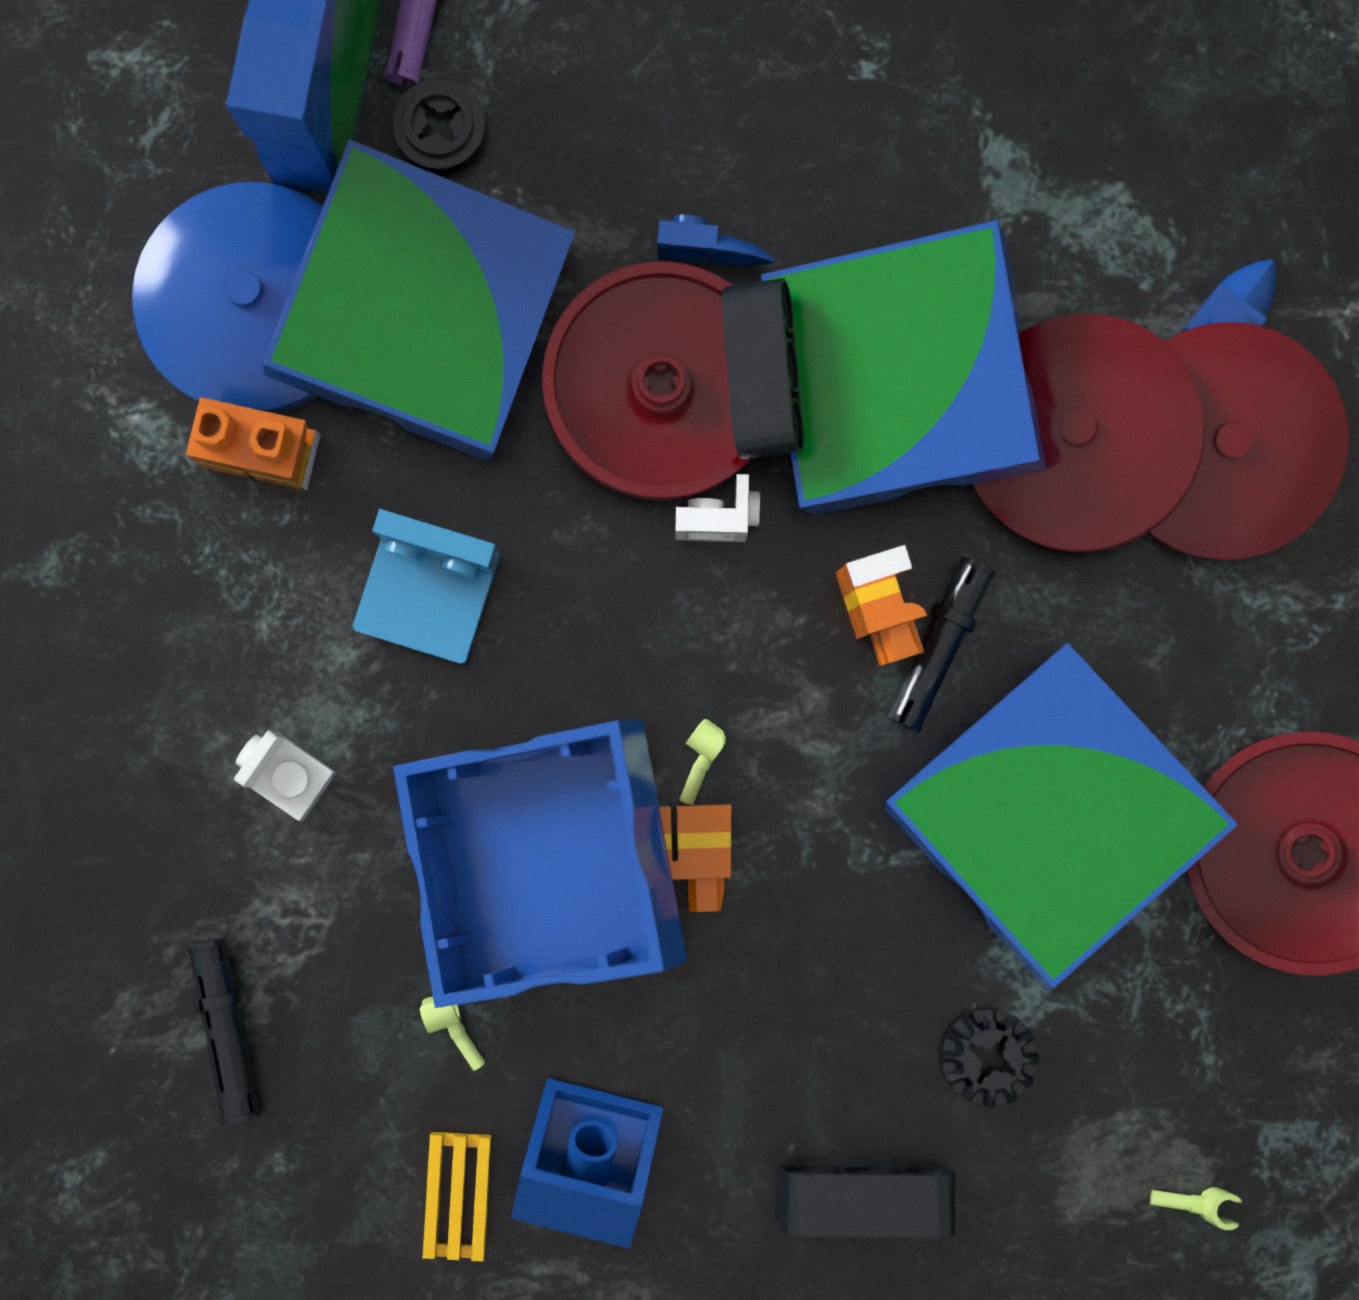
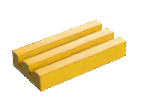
[423,1132,492,1262]

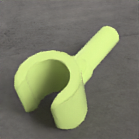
[679,719,726,805]
[420,996,486,1071]
[1150,1187,1242,1231]

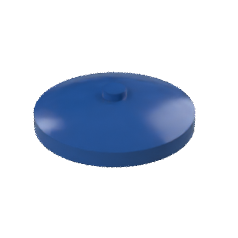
[132,182,323,414]

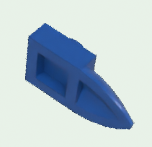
[657,215,774,266]
[1180,259,1276,333]

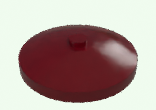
[542,262,752,501]
[973,313,1205,553]
[1148,322,1349,560]
[1187,732,1359,976]

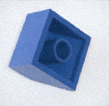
[511,1078,663,1249]

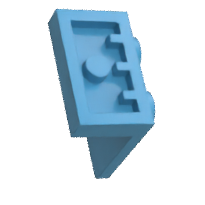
[353,509,501,664]

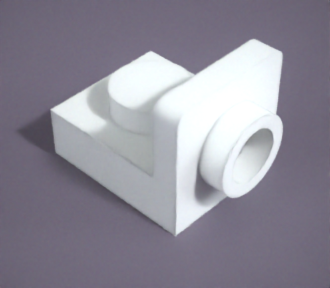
[675,474,760,542]
[234,730,337,821]

